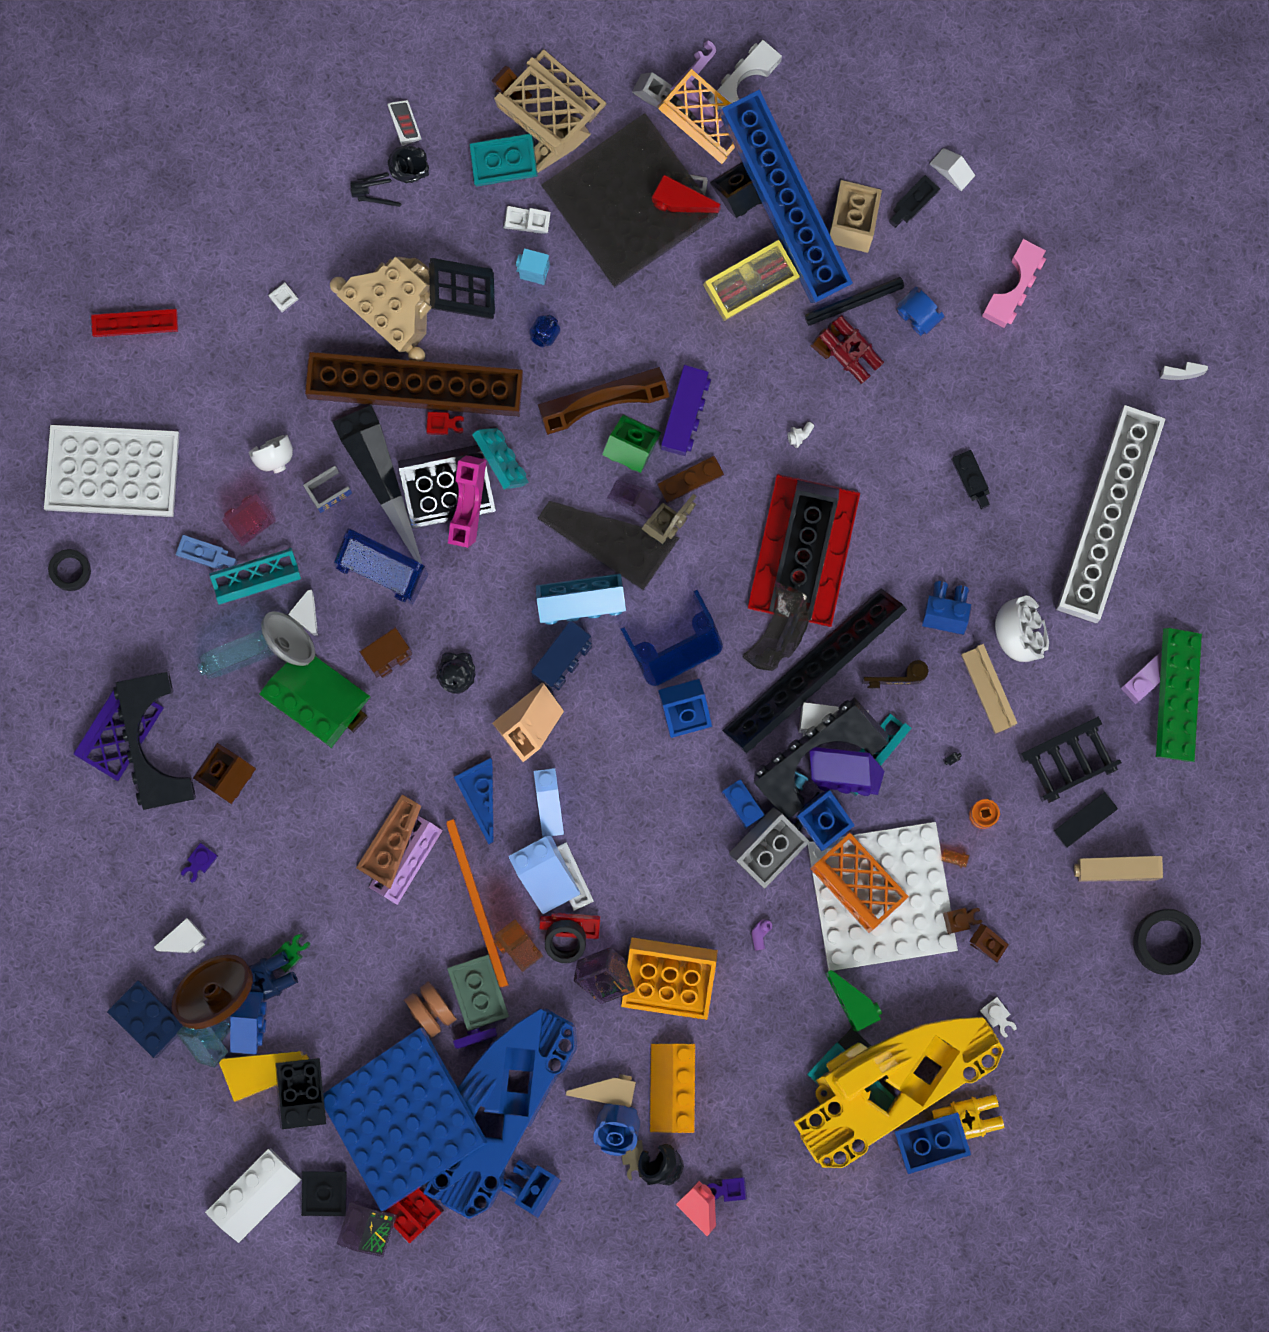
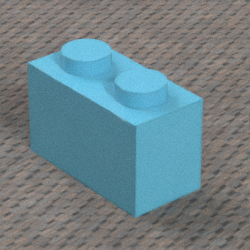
[516,248,550,285]

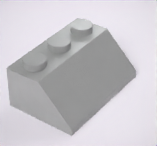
[729,807,810,889]

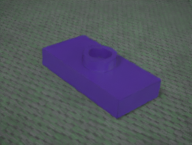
[453,1028,498,1049]

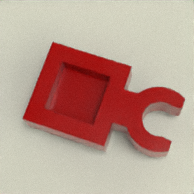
[427,412,464,435]

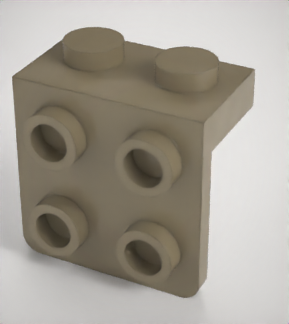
[642,494,697,544]

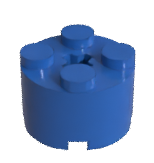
[896,286,945,336]
[593,1104,640,1156]

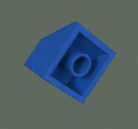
[658,679,712,738]
[796,790,855,851]

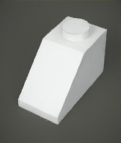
[154,918,206,953]

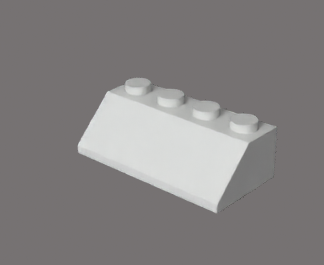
[205,1148,302,1243]

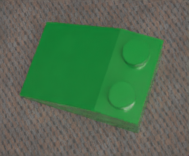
[825,970,882,1032]

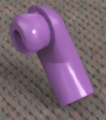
[751,919,772,951]

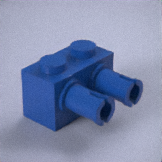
[922,581,971,635]
[501,1160,561,1218]

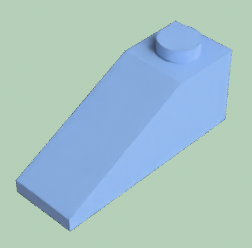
[534,768,564,837]

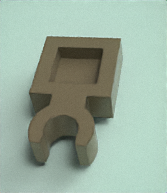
[622,1140,643,1180]

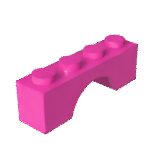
[448,455,487,548]

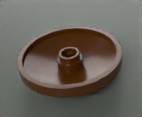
[172,954,253,1029]

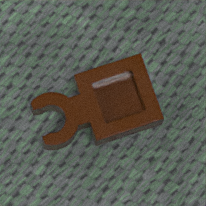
[810,320,842,359]
[943,908,983,934]

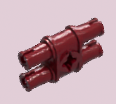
[818,315,884,384]

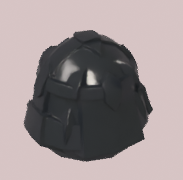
[638,1144,684,1186]

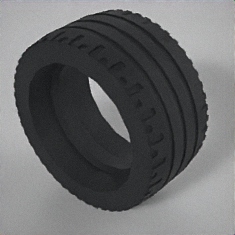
[1133,909,1201,975]

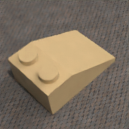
[829,180,882,253]

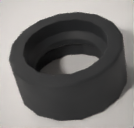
[48,549,91,591]
[545,920,586,963]

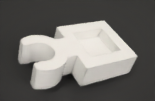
[979,997,1017,1038]

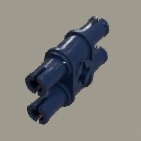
[249,952,298,1002]

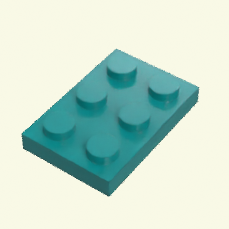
[470,134,538,187]
[472,428,529,489]

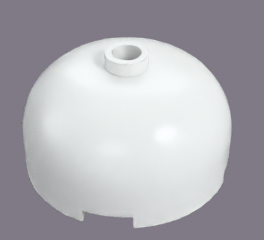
[995,596,1049,662]

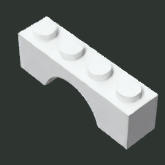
[707,40,782,110]

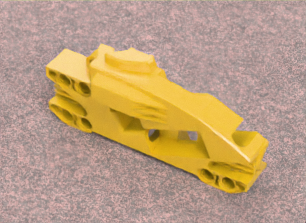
[793,1017,1004,1168]

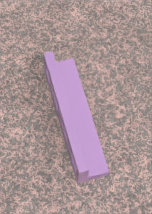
[369,816,443,905]

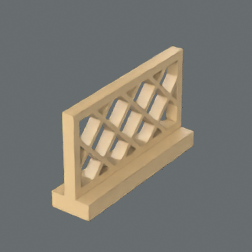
[494,66,592,157]

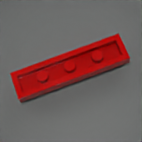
[91,309,179,337]

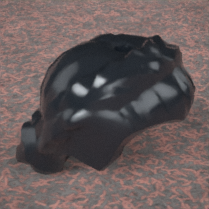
[387,146,429,183]
[436,652,476,694]

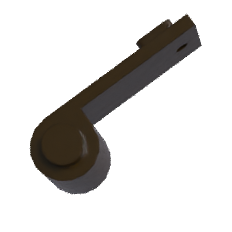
[862,660,929,689]

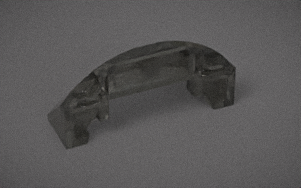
[742,581,810,671]

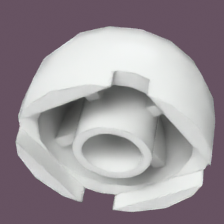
[248,435,293,473]

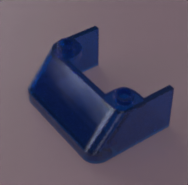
[334,528,428,605]
[620,590,723,686]

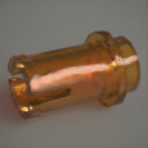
[941,848,969,868]

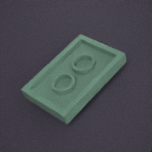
[447,954,509,1031]

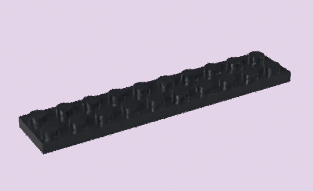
[722,588,907,754]

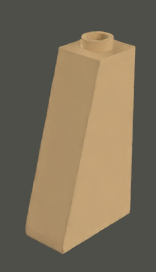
[1074,856,1163,882]

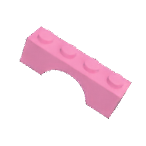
[982,239,1046,328]

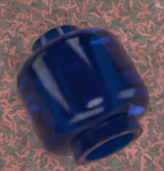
[529,315,561,347]

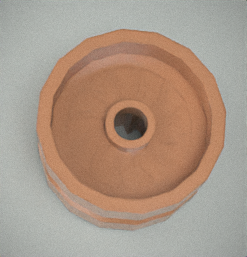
[404,981,457,1038]

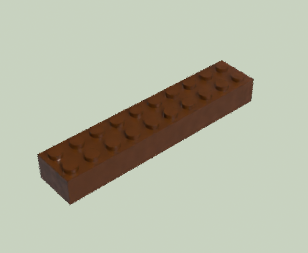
[305,352,523,417]

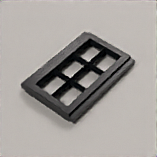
[429,258,495,319]

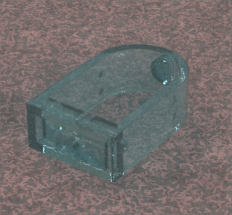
[197,630,275,679]

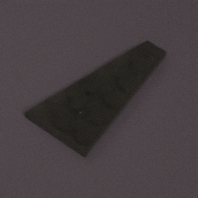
[537,501,680,591]

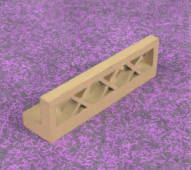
[526,49,607,123]
[961,644,1017,734]

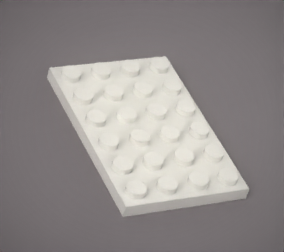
[44,425,180,517]

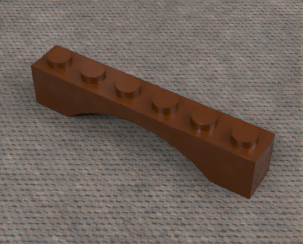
[537,367,670,435]

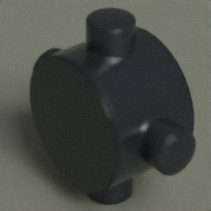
[944,752,962,766]

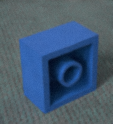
[230,992,267,1054]

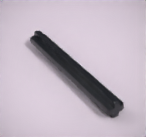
[805,277,904,326]

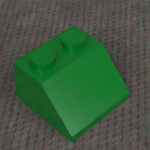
[602,415,661,473]

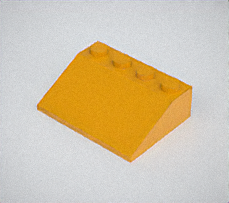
[621,937,718,1020]

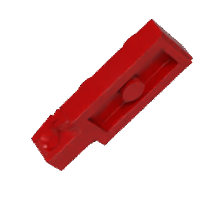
[539,913,600,939]

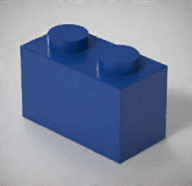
[722,779,765,829]

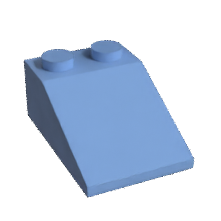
[508,836,581,914]

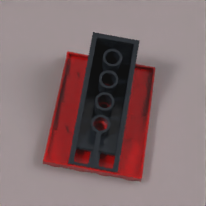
[747,474,860,627]

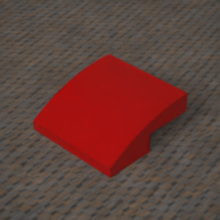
[380,1186,444,1244]

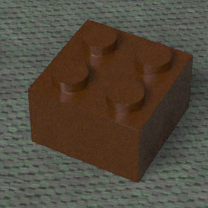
[359,627,412,678]

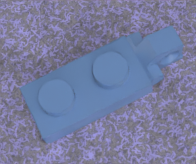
[176,535,237,570]

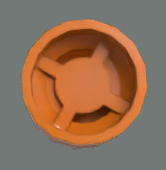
[969,799,1000,829]

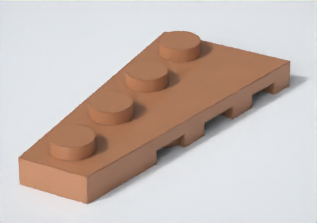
[356,795,421,889]

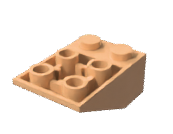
[492,682,564,762]

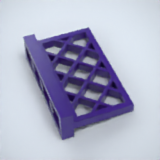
[74,680,164,781]

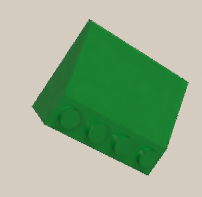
[259,656,370,748]

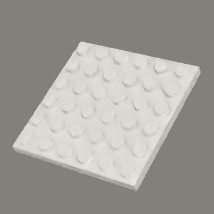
[807,822,958,971]

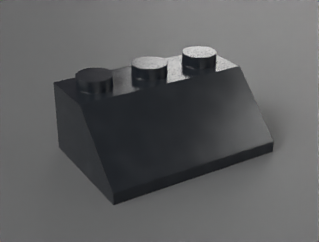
[710,162,762,218]

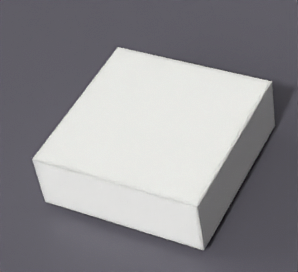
[268,282,298,312]

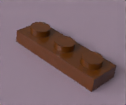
[657,456,724,503]

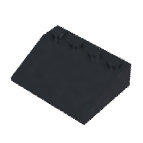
[398,445,496,529]

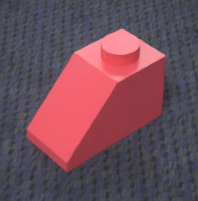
[676,1181,716,1236]

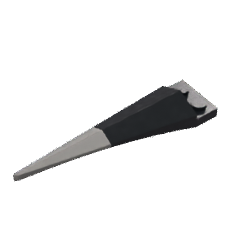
[332,405,423,568]

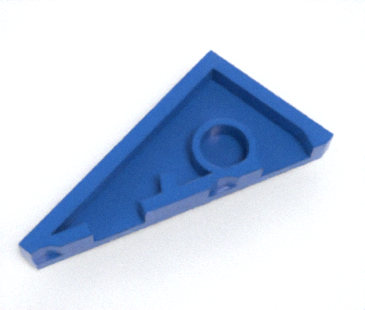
[454,758,494,845]

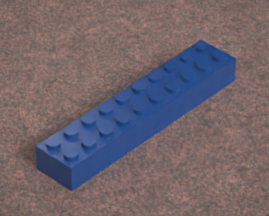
[717,89,853,303]

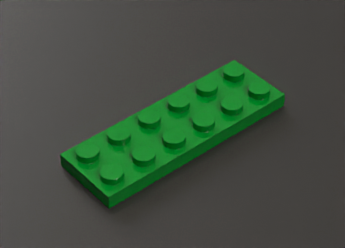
[1156,628,1202,762]

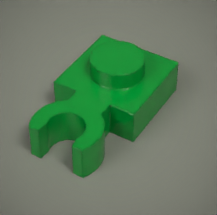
[271,934,311,973]

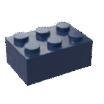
[531,620,592,692]
[107,980,187,1058]

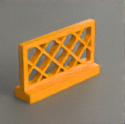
[657,69,735,164]

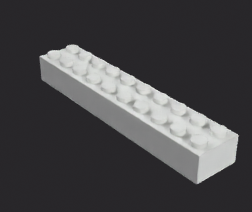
[1056,405,1165,623]

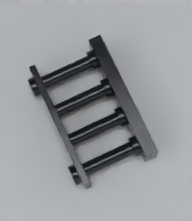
[1019,716,1122,803]

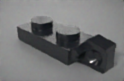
[889,175,940,228]
[951,450,990,510]

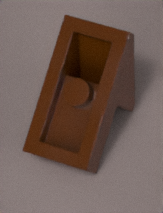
[491,66,532,107]
[969,924,1009,963]

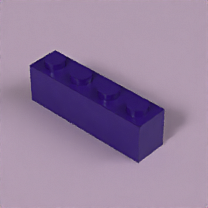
[661,365,711,456]

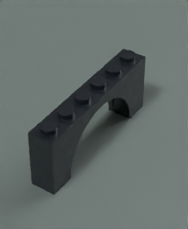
[113,671,196,810]
[754,697,889,819]

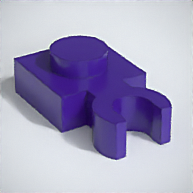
[181,843,218,883]
[707,1177,747,1202]

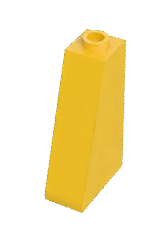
[219,1051,309,1102]

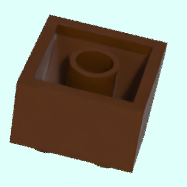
[193,743,256,804]

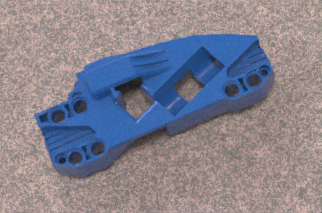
[424,1008,577,1219]

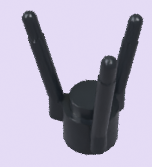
[351,173,401,207]

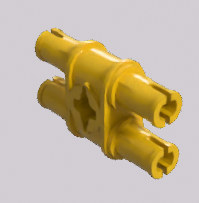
[932,1094,1005,1139]

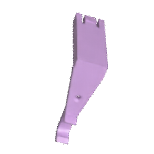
[671,41,724,133]

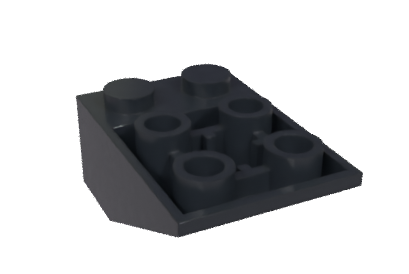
[276,1058,326,1129]

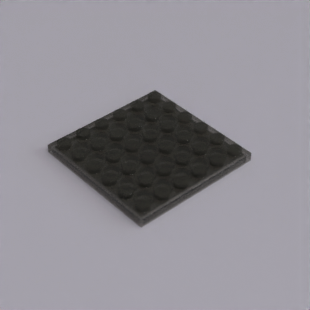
[541,113,718,288]

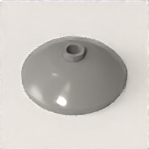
[261,611,315,666]

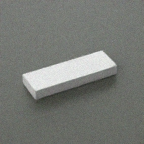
[557,842,594,911]

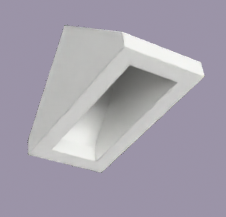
[930,148,975,191]
[288,590,318,636]

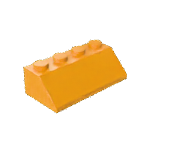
[650,1044,695,1133]

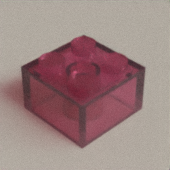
[222,494,276,547]

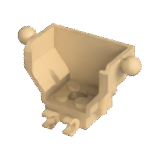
[330,257,431,361]

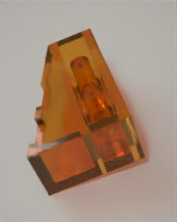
[494,919,543,972]

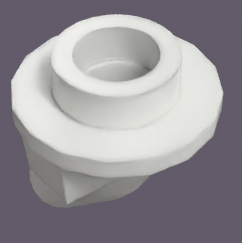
[788,422,814,448]

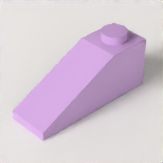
[1121,651,1162,704]

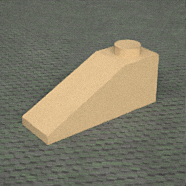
[534,115,591,173]
[566,1074,636,1107]

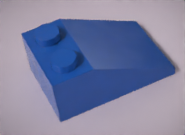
[894,1112,971,1174]

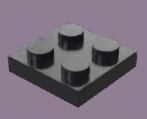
[301,1171,347,1216]

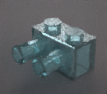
[177,1021,230,1068]

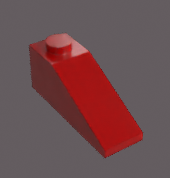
[652,175,721,213]

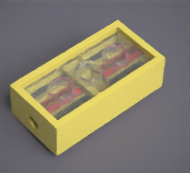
[703,240,800,321]

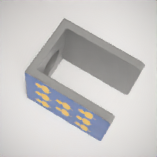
[303,466,352,513]

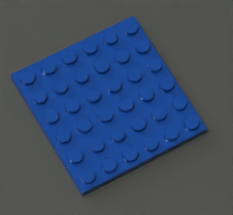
[319,1028,488,1211]

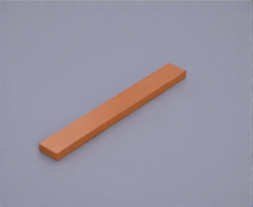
[446,819,509,988]

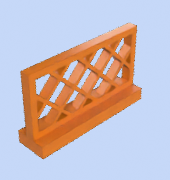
[810,833,909,933]

